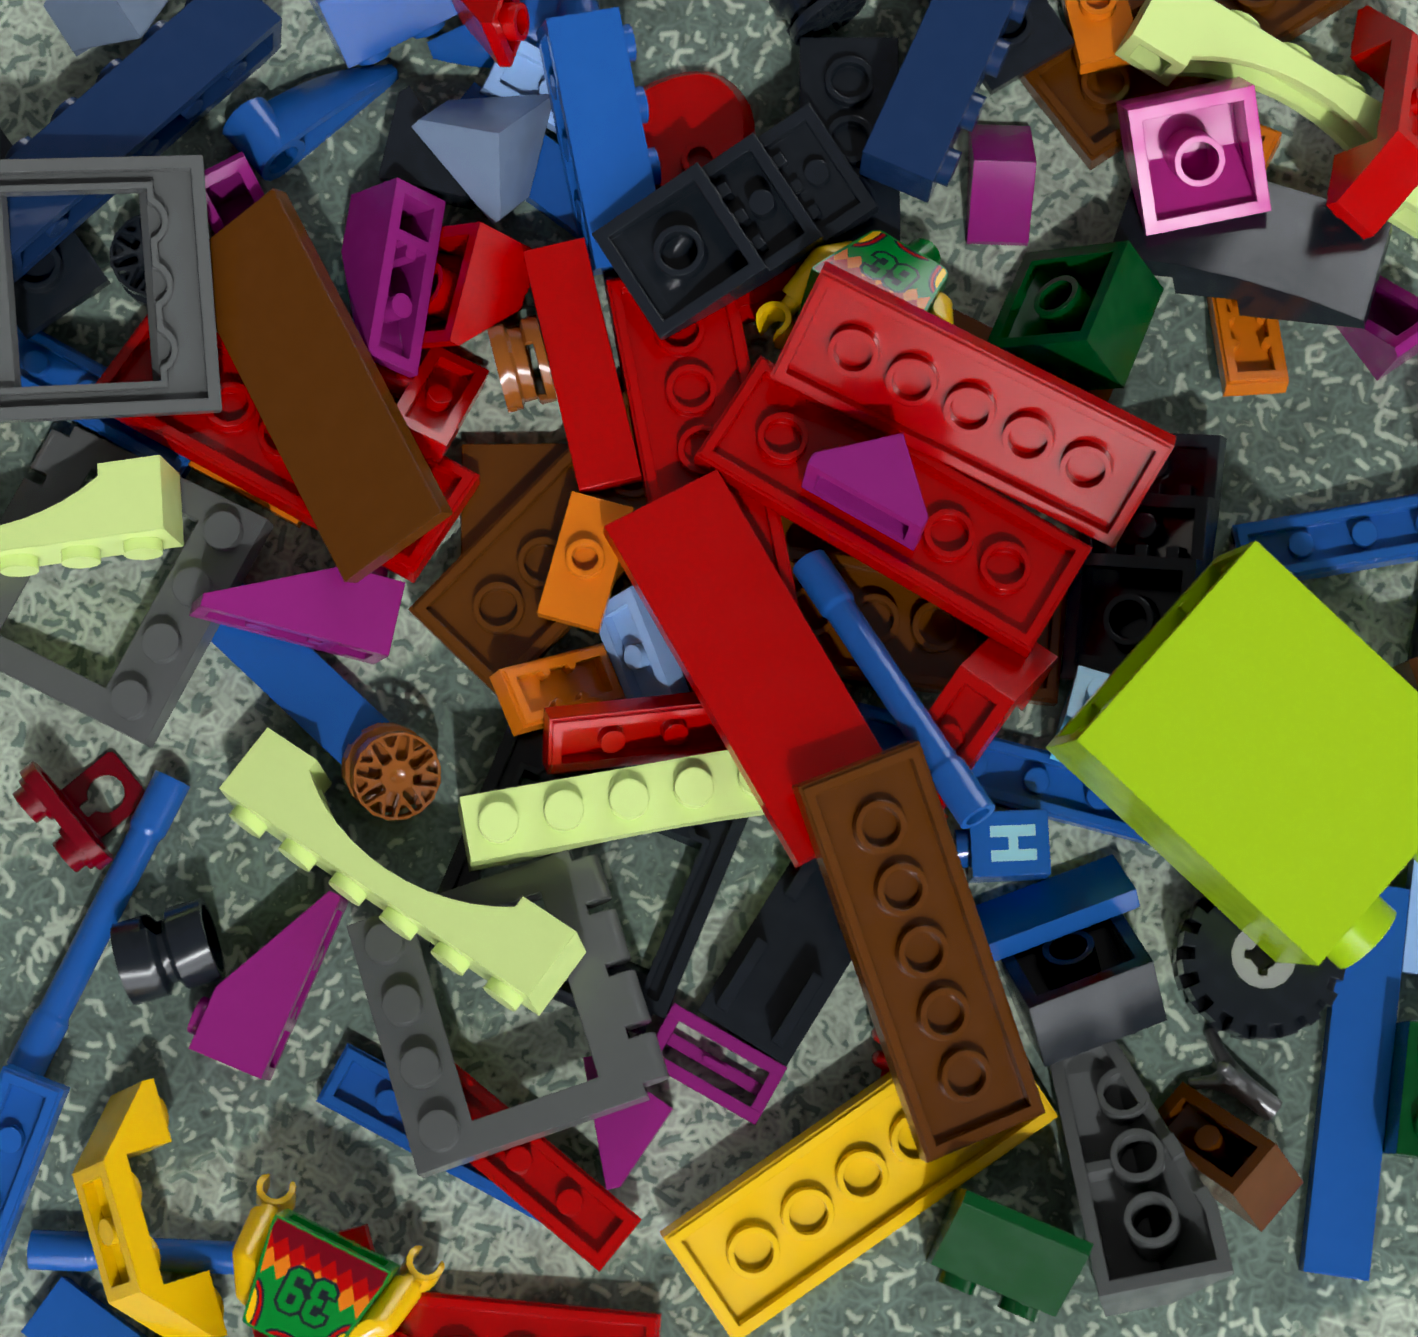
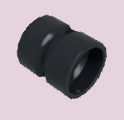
[110,898,226,1005]

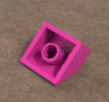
[1116,77,1271,236]

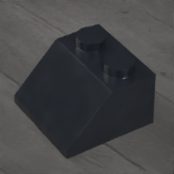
[997,914,1167,1067]

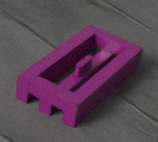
[656,1003,787,1125]

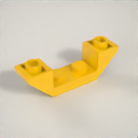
[72,1078,228,1337]

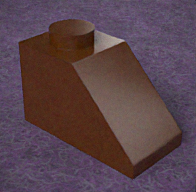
[1158,1081,1303,1232]

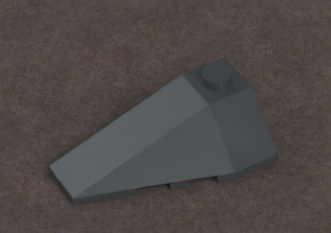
[1050,1040,1234,1317]

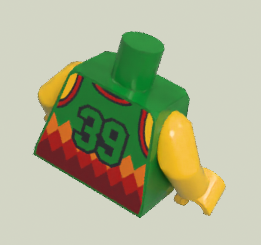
[756,230,954,349]
[232,1174,445,1337]

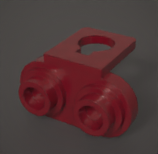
[13,752,145,872]

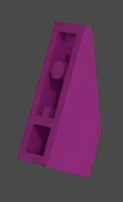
[341,177,446,378]
[189,566,406,665]
[187,891,349,1081]

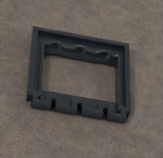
[429,725,749,1036]

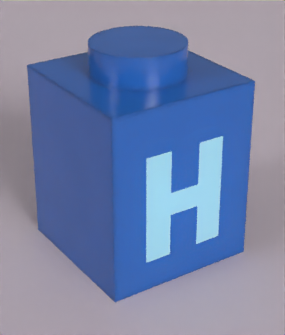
[954,809,1051,883]

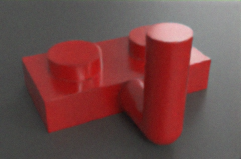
[375,347,490,463]

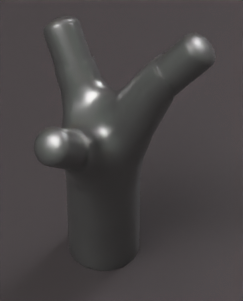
[1188,1027,1282,1121]

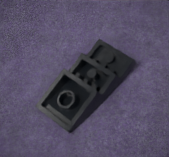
[592,103,879,341]
[1113,182,1392,329]
[1060,433,1227,680]

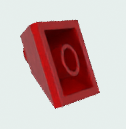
[422,222,532,349]

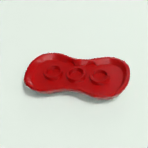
[643,71,806,324]

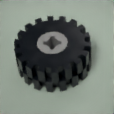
[1172,896,1346,1041]

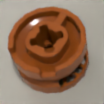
[487,315,557,413]
[342,722,441,821]

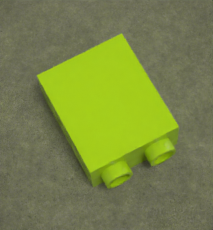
[1045,540,1418,969]

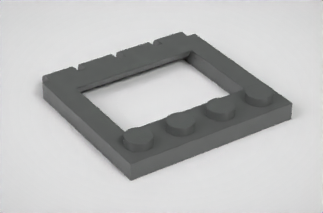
[0,155,222,423]
[0,426,274,748]
[346,850,670,1178]

